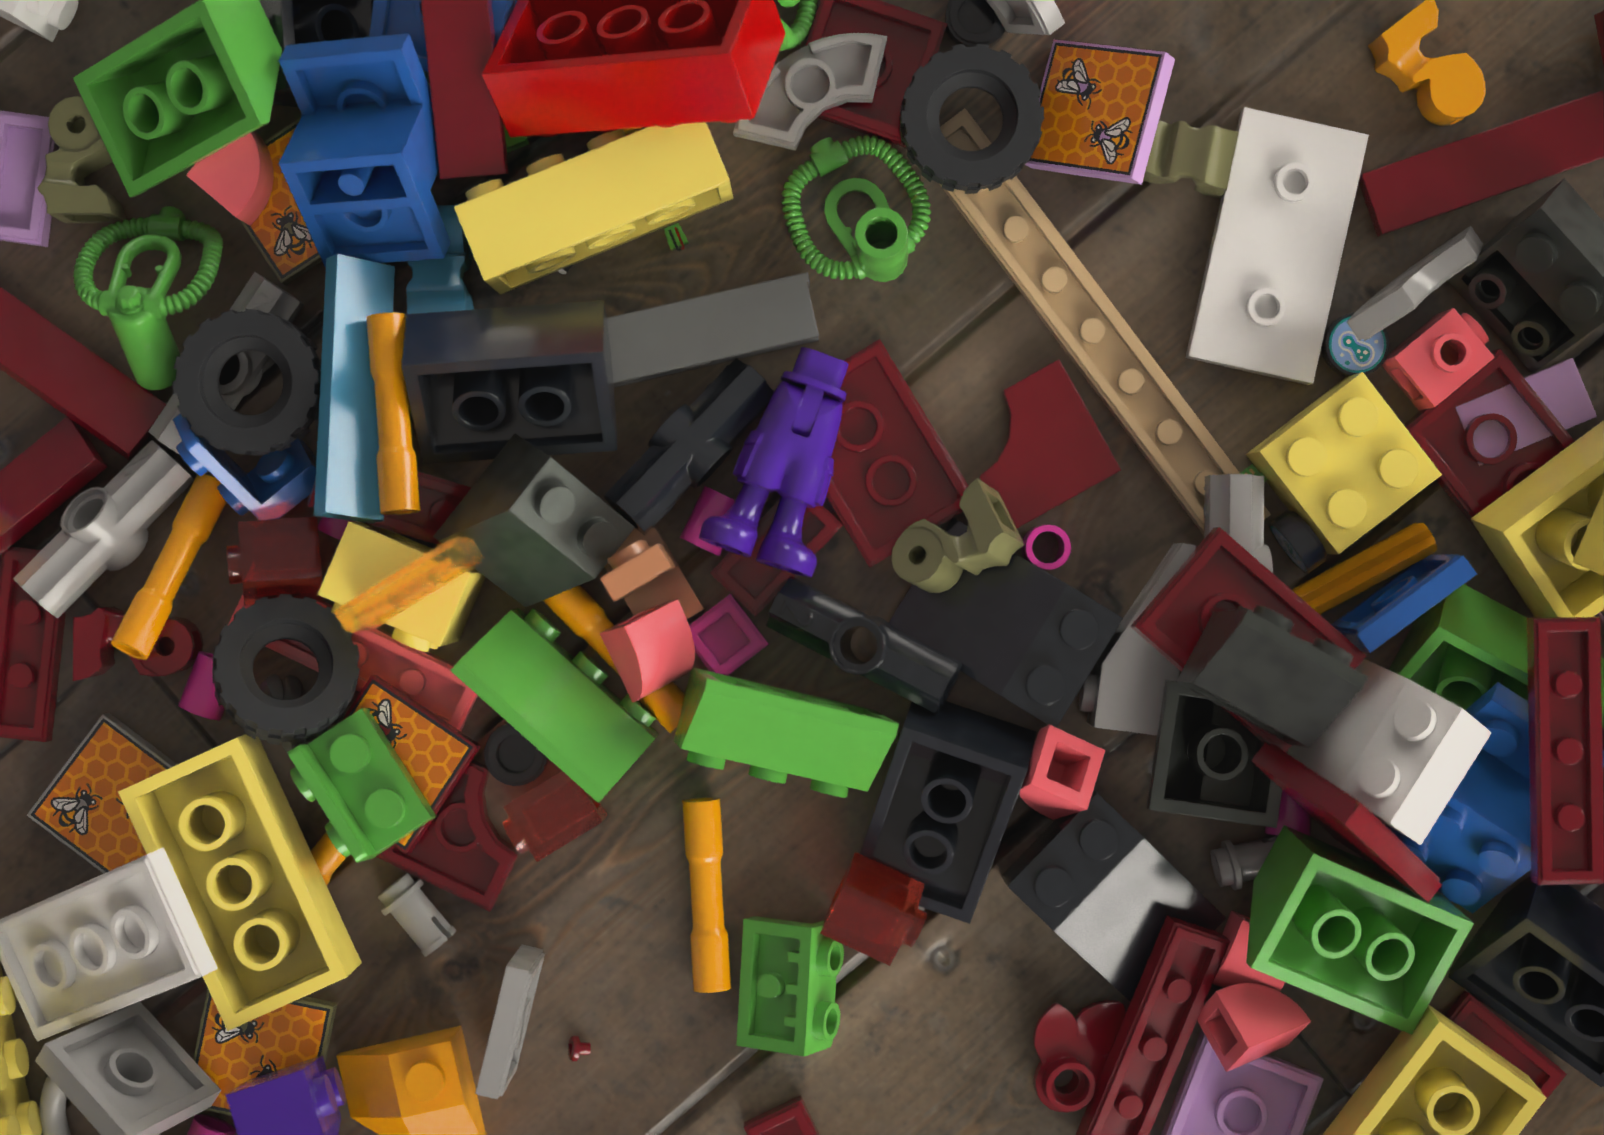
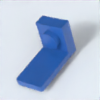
[173,414,317,528]

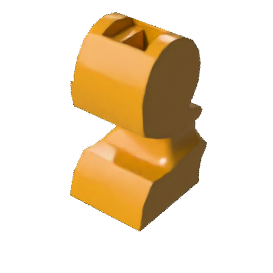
[1368,0,1486,126]

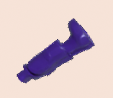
[699,347,849,578]

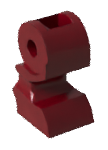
[73,606,204,681]

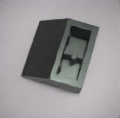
[1447,178,1604,374]
[1176,605,1368,748]

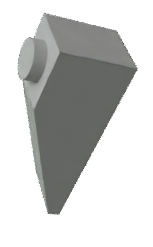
[1079,543,1196,735]

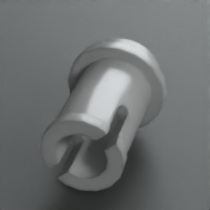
[1211,835,1278,890]
[377,873,457,957]

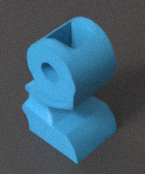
[406,204,474,314]

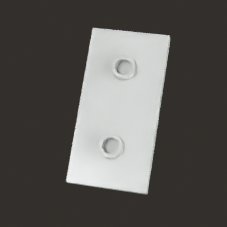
[1185,107,1369,385]
[0,847,218,1041]

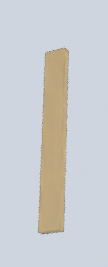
[938,108,1271,535]

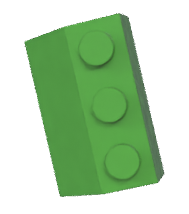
[73,0,282,198]
[1389,584,1604,729]
[450,608,659,803]
[673,667,899,798]
[1246,825,1474,1035]

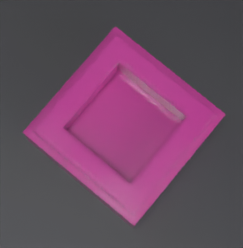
[689,594,769,675]

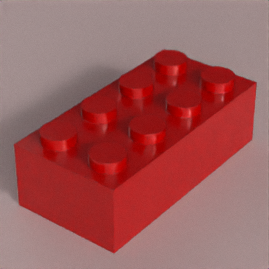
[482,0,785,137]

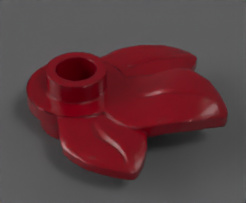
[1033,1000,1125,1113]

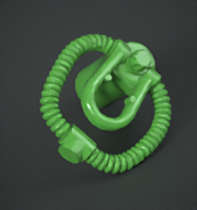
[781,134,931,282]
[73,206,223,390]

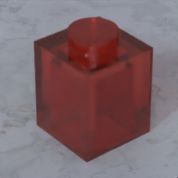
[226,516,322,606]
[503,770,608,862]
[820,852,927,966]

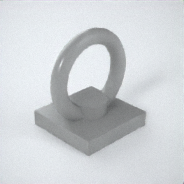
[35,1001,221,1135]

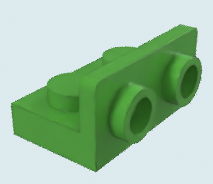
[288,708,436,862]
[736,916,844,1057]

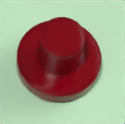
[568,1036,591,1061]

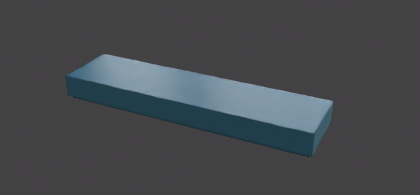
[314,254,395,524]

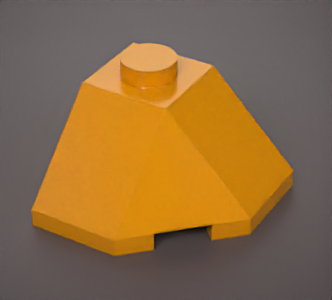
[337,1026,486,1135]

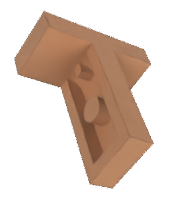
[600,526,705,619]

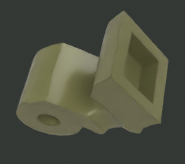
[37,96,126,223]
[1143,120,1238,199]
[891,478,1025,593]

